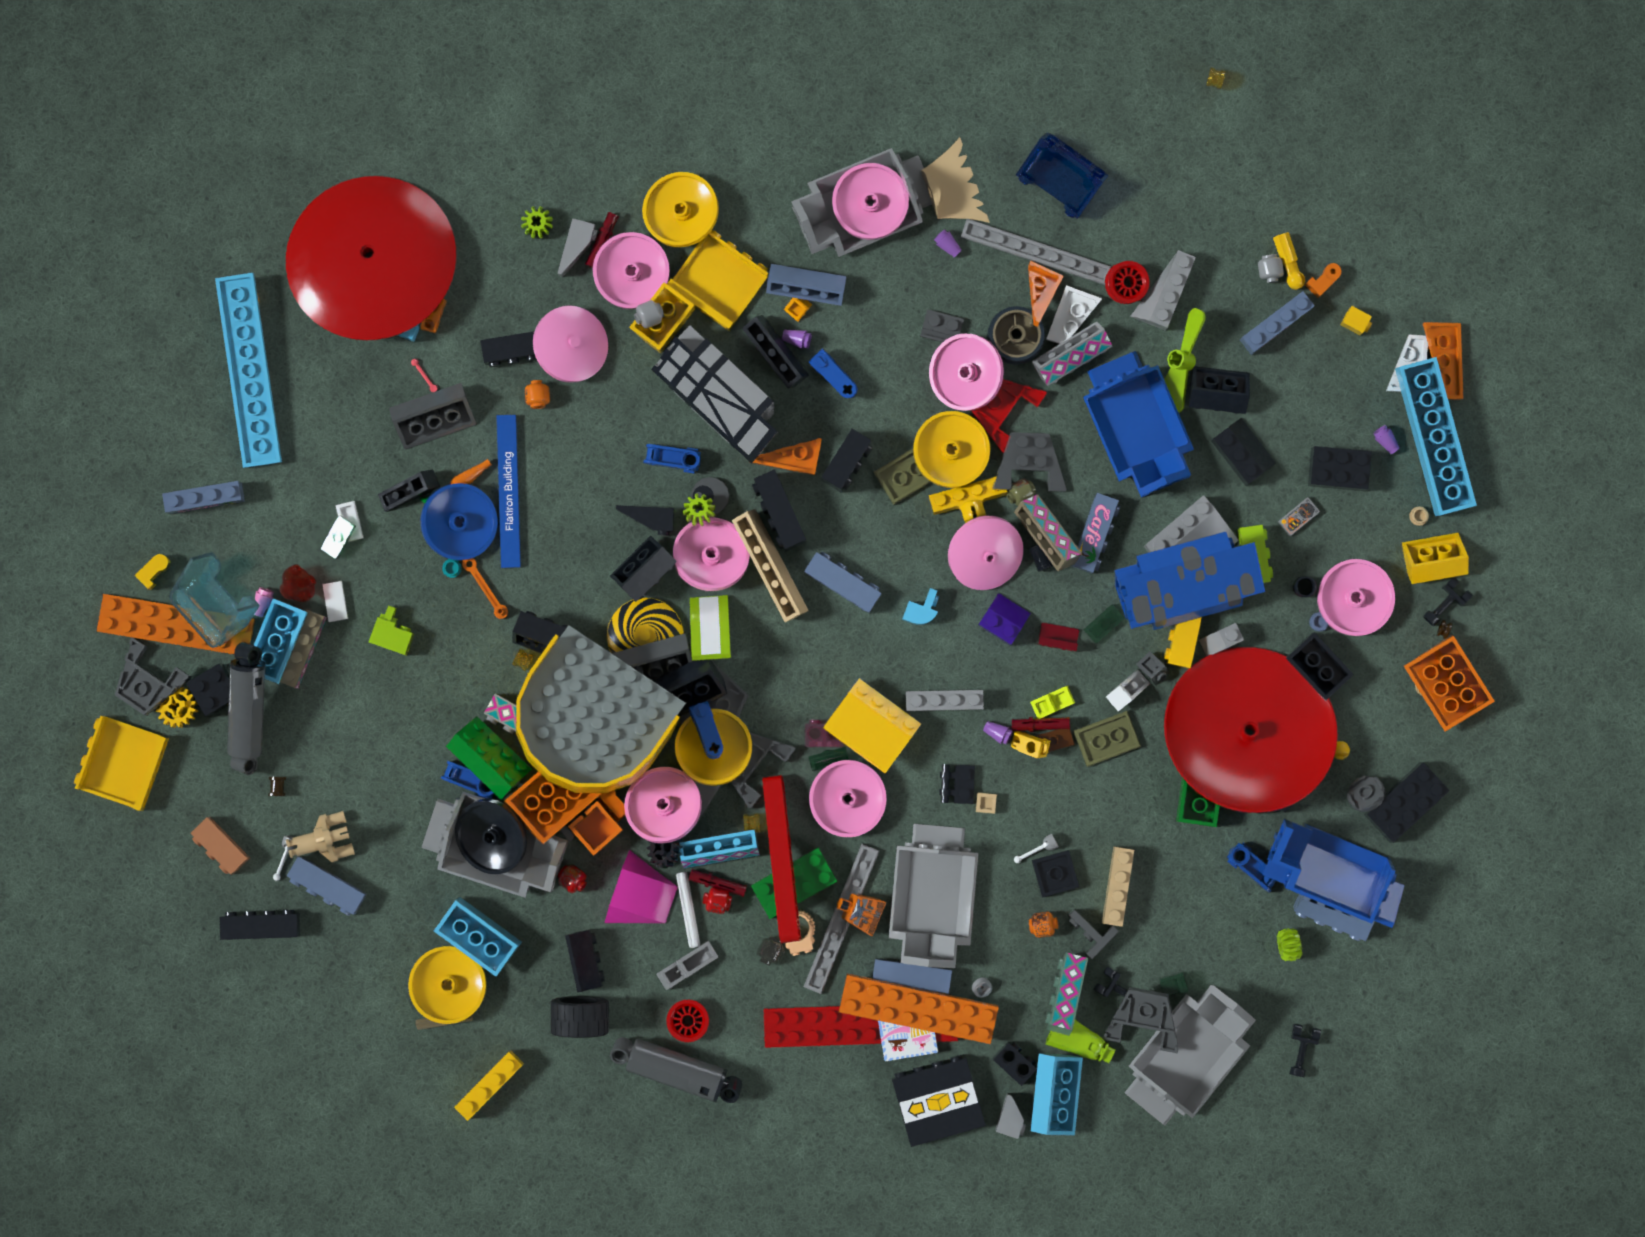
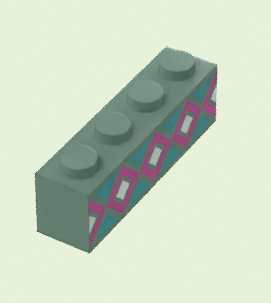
[1045,952,1088,1036]

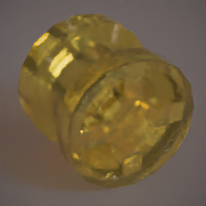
[1206,67,1226,89]
[512,648,535,672]
[743,813,760,832]

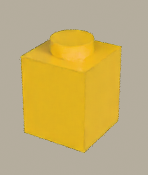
[1340,306,1372,335]

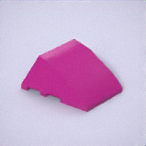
[605,850,678,923]

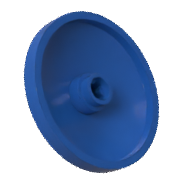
[420,483,498,560]

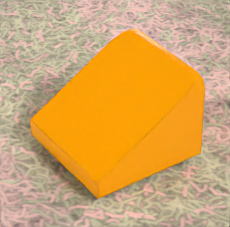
[784,298,812,322]

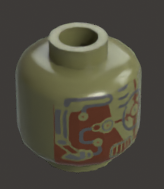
[1007,479,1036,506]

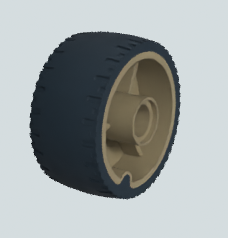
[987,306,1045,365]

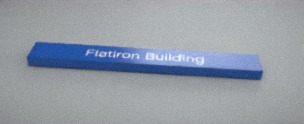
[497,415,521,568]

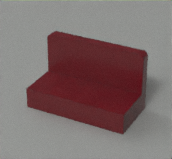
[1038,623,1079,652]

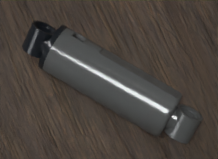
[227,642,266,775]
[610,1037,743,1103]

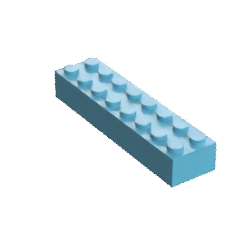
[1395,357,1477,516]

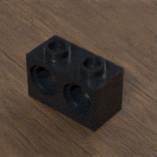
[992,1042,1037,1086]

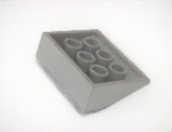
[1143,495,1239,553]

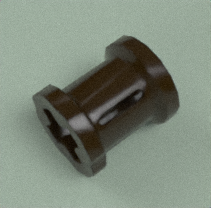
[268,777,286,796]

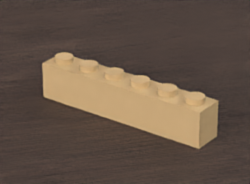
[732,509,809,622]

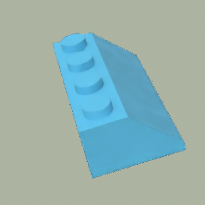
[254,599,308,684]
[434,897,522,976]

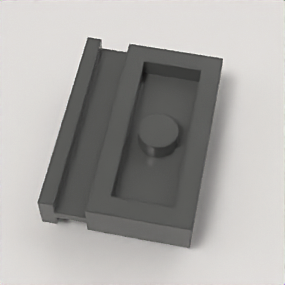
[920,309,964,343]

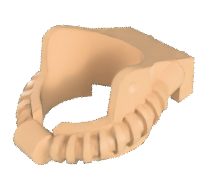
[785,909,815,956]

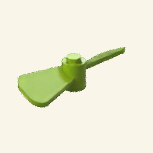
[1164,308,1205,413]

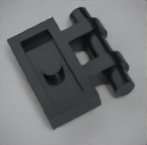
[939,764,975,804]

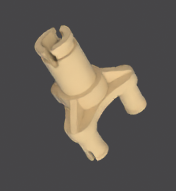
[286,811,355,862]

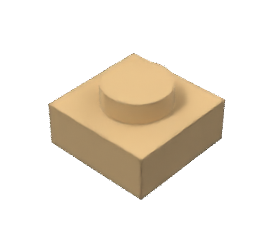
[976,793,997,814]

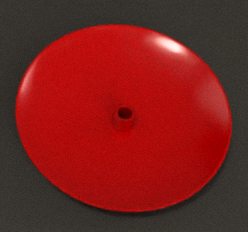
[286,176,456,340]
[1164,647,1338,813]

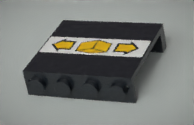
[892,1055,986,1147]

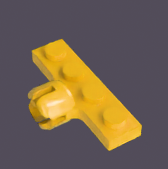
[929,477,1008,523]

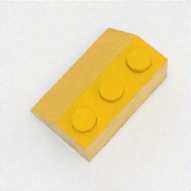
[629,282,696,353]
[1402,533,1469,584]

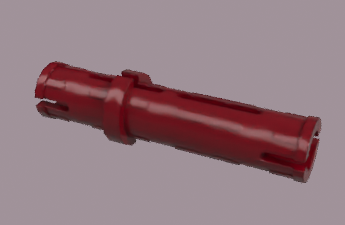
[585,212,619,268]
[1012,717,1070,732]
[689,868,747,897]

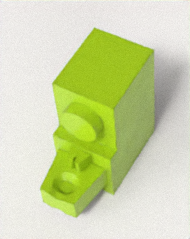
[369,605,415,656]

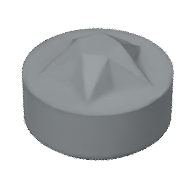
[972,978,992,998]

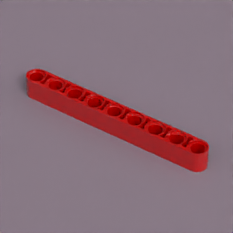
[762,775,801,944]

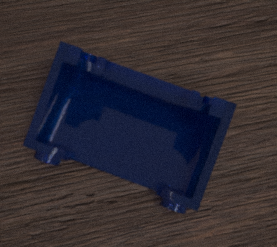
[1016,132,1108,219]

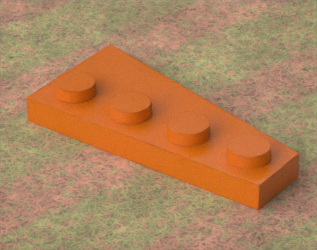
[1423,322,1463,400]

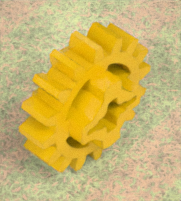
[156,687,198,728]

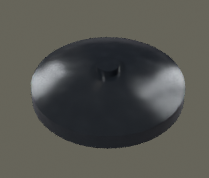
[455,799,527,874]

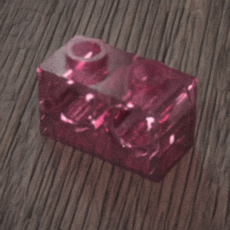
[805,720,844,747]

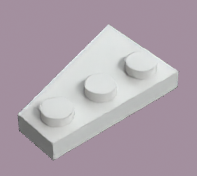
[1046,285,1102,344]
[1386,335,1428,392]

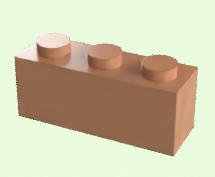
[191,817,250,875]

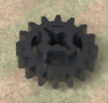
[647,838,683,869]

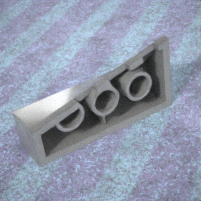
[1130,250,1196,331]

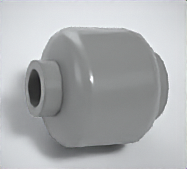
[1258,254,1284,283]
[634,300,664,328]

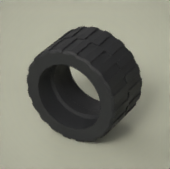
[550,996,609,1038]

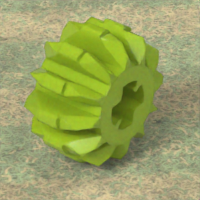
[521,206,553,239]
[683,494,716,526]
[1277,928,1302,961]

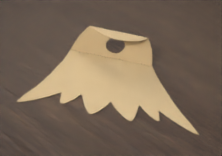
[921,137,990,223]

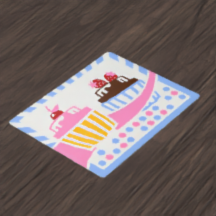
[878,1021,938,1061]

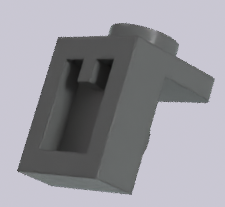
[1136,651,1169,685]

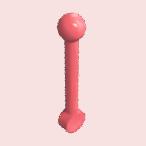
[411,359,438,392]

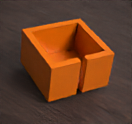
[568,801,624,856]

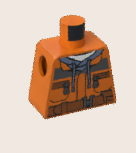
[837,893,886,936]

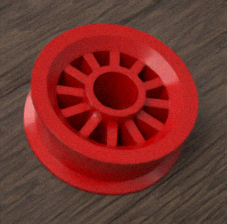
[1105,261,1150,304]
[666,999,709,1042]

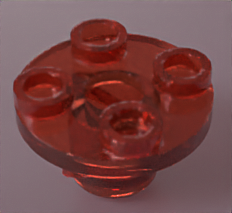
[280,564,316,602]

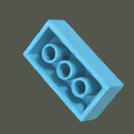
[1031,1054,1083,1135]

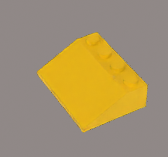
[823,678,921,773]

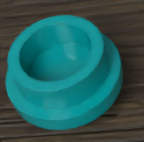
[442,559,462,578]

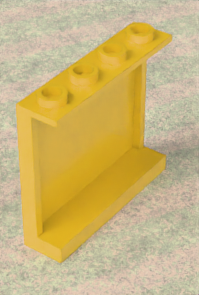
[667,230,769,331]
[74,715,169,811]

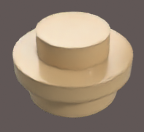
[1409,506,1429,526]

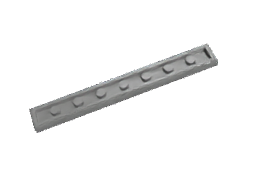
[961,219,1111,285]
[803,844,879,994]

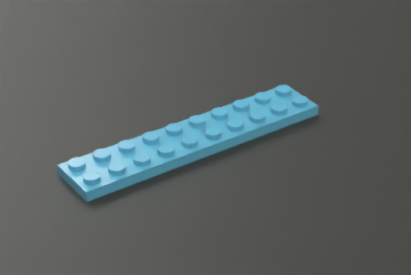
[215,273,282,468]

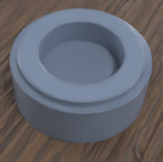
[1309,612,1328,632]

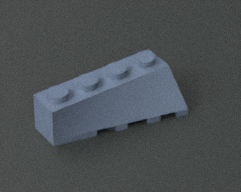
[1293,894,1375,941]

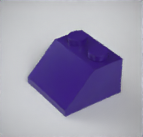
[978,593,1031,646]

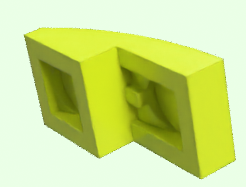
[1030,685,1075,718]

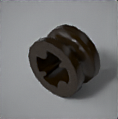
[1436,620,1453,639]

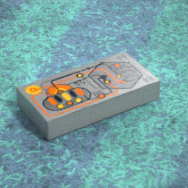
[1278,497,1320,536]

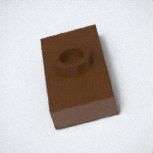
[1035,729,1074,752]

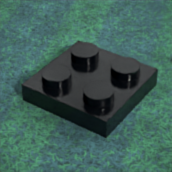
[1031,850,1079,898]

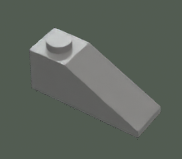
[558,218,598,277]

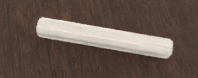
[676,872,700,948]

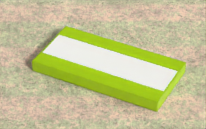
[690,595,731,661]

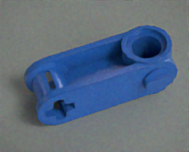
[809,348,858,398]
[643,444,701,474]
[689,701,723,759]
[441,761,494,799]
[1227,842,1277,893]

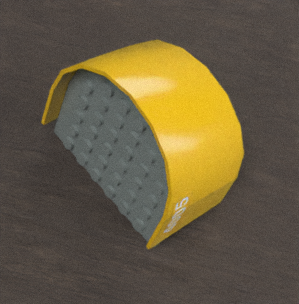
[516,625,685,793]

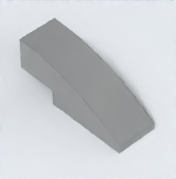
[656,941,718,990]

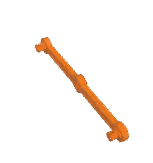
[462,558,508,619]

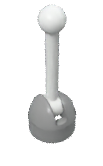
[1014,834,1059,863]
[273,835,297,881]

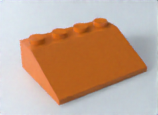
[1404,635,1495,731]
[504,772,601,844]

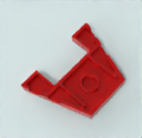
[971,379,1047,454]

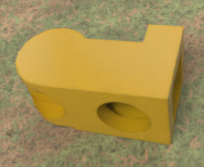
[134,554,171,590]
[1011,731,1051,759]

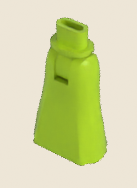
[1045,1019,1115,1063]

